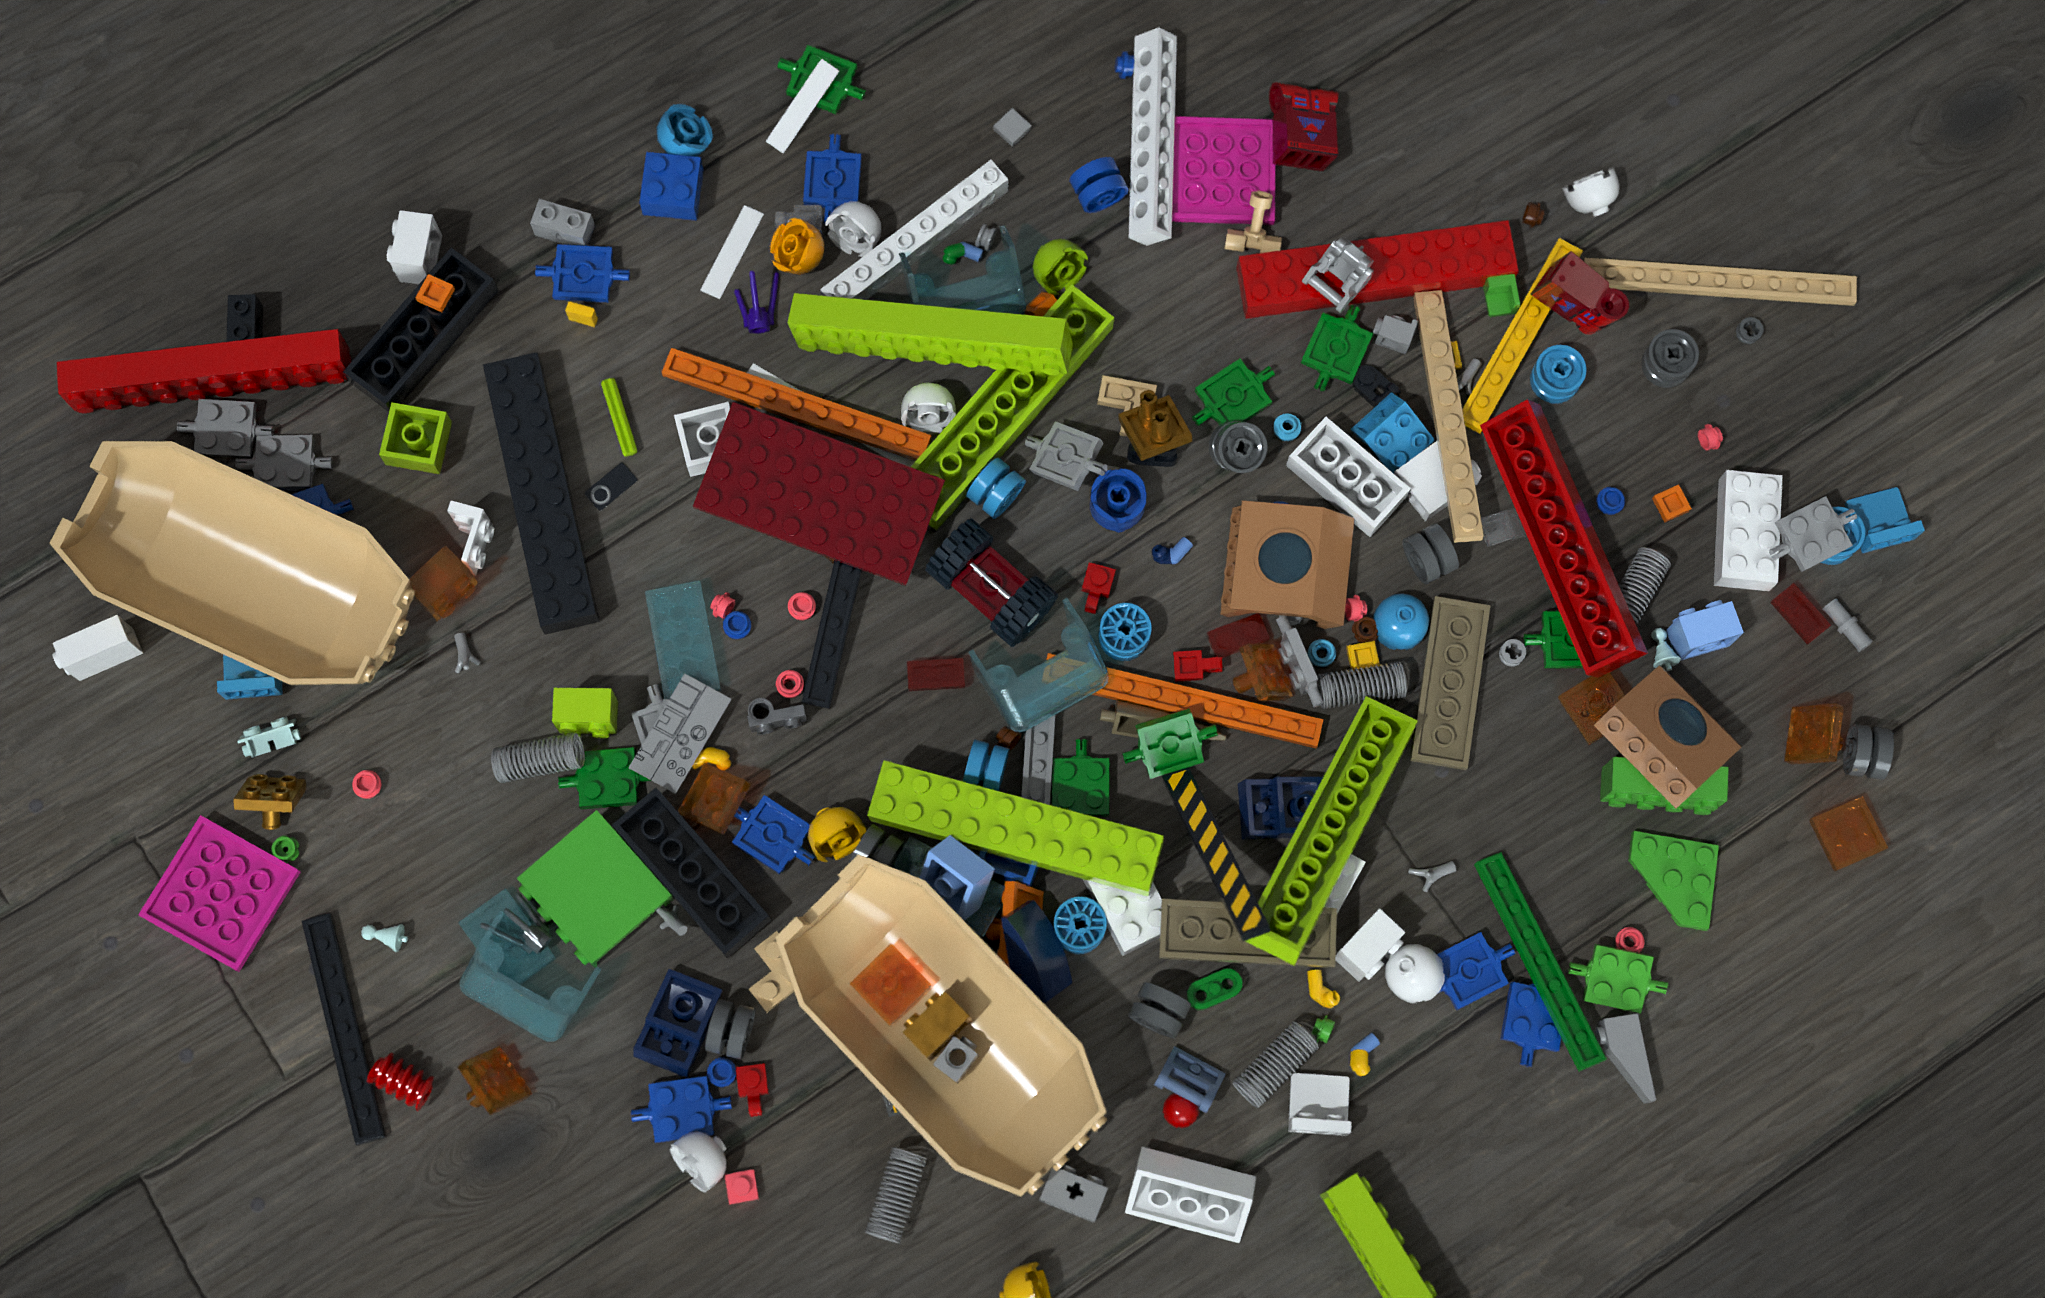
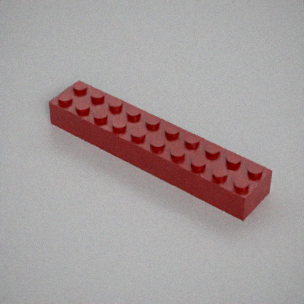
[1236,220,1518,319]
[56,329,351,413]
[1480,399,1648,678]

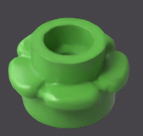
[271,836,299,863]
[1312,1015,1335,1043]

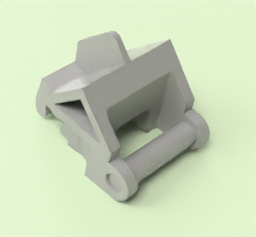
[1302,237,1374,313]

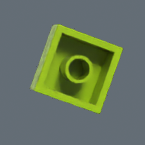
[379,402,452,474]
[552,688,618,738]

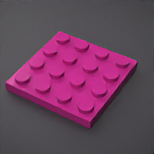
[1172,116,1275,225]
[138,815,301,972]

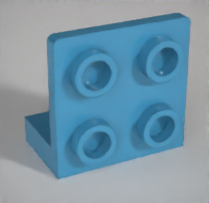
[1350,392,1434,474]
[1845,487,1925,554]
[217,654,283,700]

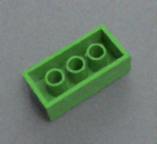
[1600,757,1728,815]

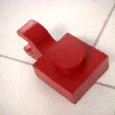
[1081,562,1116,614]
[1173,650,1223,682]
[736,1063,769,1117]

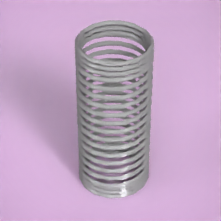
[1619,547,1671,625]
[1317,662,1407,709]
[491,732,585,783]
[1233,1021,1319,1108]
[865,1147,927,1244]

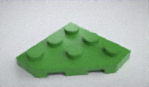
[1628,831,1719,931]

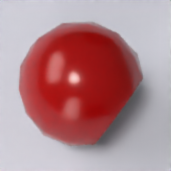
[1162,1093,1199,1128]

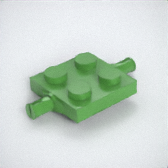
[1568,943,1668,1013]

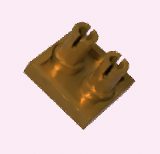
[1118,390,1192,461]

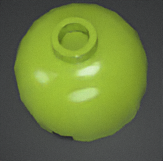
[1033,239,1088,295]

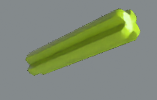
[601,378,638,457]

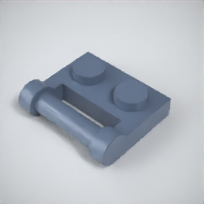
[1154,1046,1225,1113]

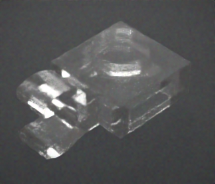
[775,205,822,235]

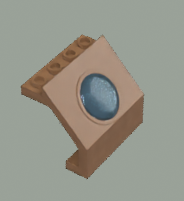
[1220,501,1354,629]
[1594,665,1742,808]

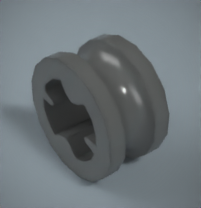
[1736,317,1763,344]

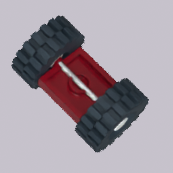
[925,518,1058,647]

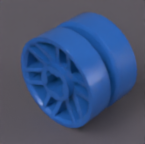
[1069,157,1129,213]

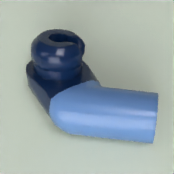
[1151,537,1193,564]

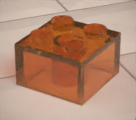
[409,545,478,621]

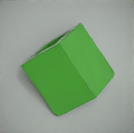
[1483,274,1520,317]

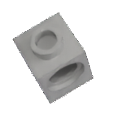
[933,1036,979,1083]

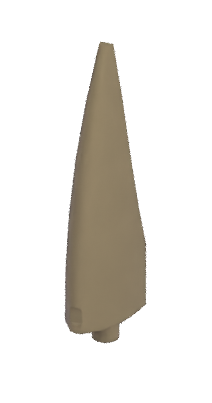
[1100,700,1226,741]

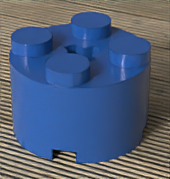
[1090,469,1147,532]

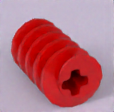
[367,1052,434,1111]

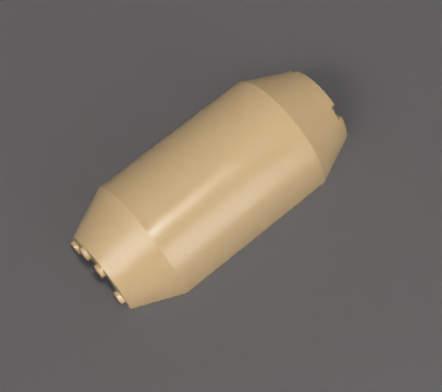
[50,441,415,685]
[775,854,1108,1196]

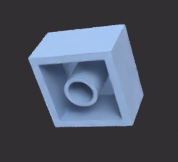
[1666,600,1744,661]
[919,835,995,921]

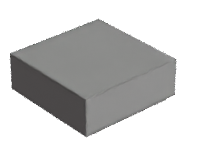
[993,108,1031,147]

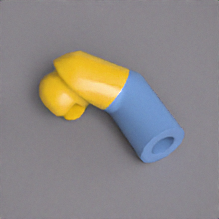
[1350,1033,1380,1076]

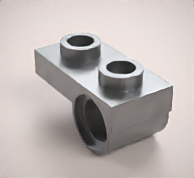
[747,698,807,735]

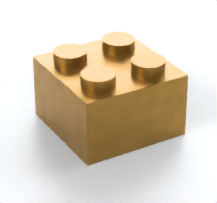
[902,991,972,1061]

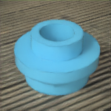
[1273,414,1301,441]
[1308,639,1336,667]

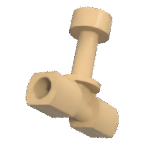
[1225,191,1282,253]

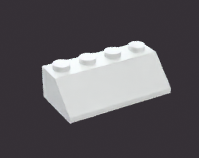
[1125,1147,1256,1243]

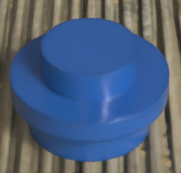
[1115,51,1134,79]
[1597,487,1625,515]
[723,611,751,639]
[707,1058,736,1087]

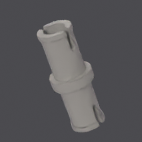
[1822,598,1873,652]

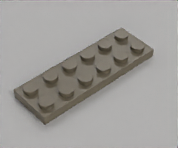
[1410,596,1491,770]
[1159,899,1337,968]

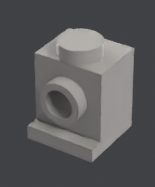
[1373,315,1418,354]

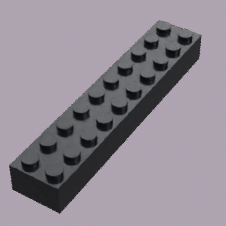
[483,352,600,635]

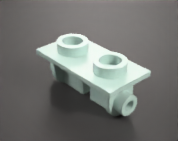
[238,717,301,758]

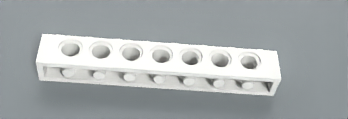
[1129,27,1177,246]
[820,160,1008,300]

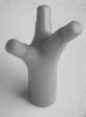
[1457,359,1482,395]
[454,633,481,673]
[1408,861,1456,892]
[656,905,687,936]

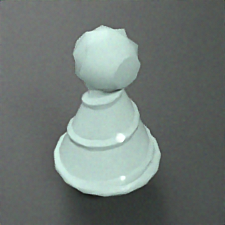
[1651,628,1681,671]
[361,924,408,952]

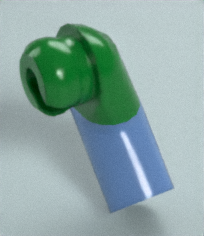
[942,242,984,265]

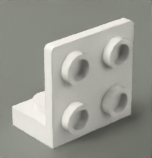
[447,501,494,576]
[1288,1073,1351,1136]

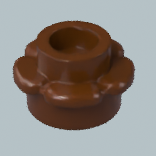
[1522,202,1544,228]
[1352,616,1378,643]
[996,725,1022,752]

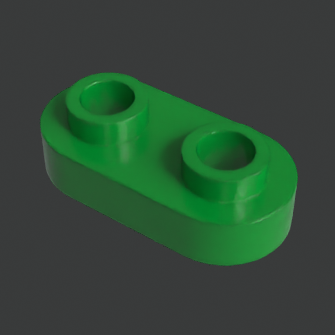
[1186,969,1242,1010]

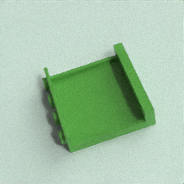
[517,810,674,968]

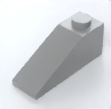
[1595,1013,1656,1104]

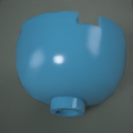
[657,104,713,157]
[1373,593,1429,650]

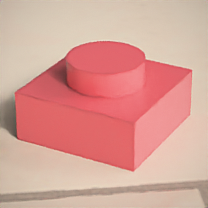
[725,1169,759,1205]

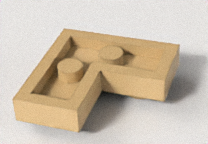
[1097,375,1157,437]
[749,931,794,1013]

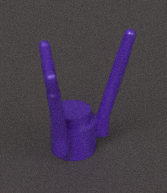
[734,270,779,334]

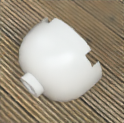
[1562,167,1619,217]
[825,201,881,257]
[901,382,956,435]
[1385,944,1445,1003]
[670,1132,726,1192]

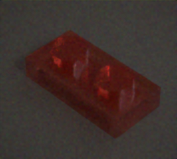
[1770,583,1831,645]
[1206,613,1270,658]
[907,658,965,691]

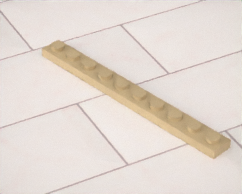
[1583,258,1857,306]
[1413,290,1484,543]

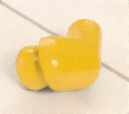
[692,747,731,771]
[1307,970,1340,1008]

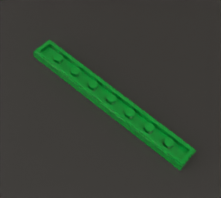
[1474,852,1607,1072]

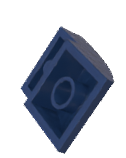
[1238,777,1323,840]
[1001,900,1073,1003]
[633,969,722,1078]

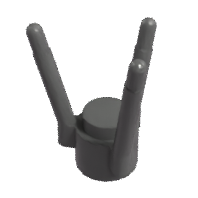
[480,893,553,955]

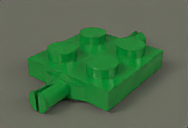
[777,45,866,114]
[1301,305,1373,391]
[1192,359,1275,426]
[1523,611,1583,669]
[1122,709,1218,779]
[1052,739,1110,817]
[558,747,651,810]

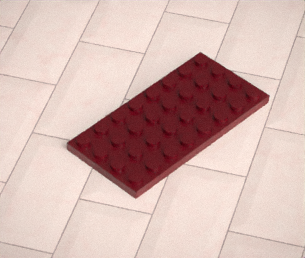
[693,402,945,586]

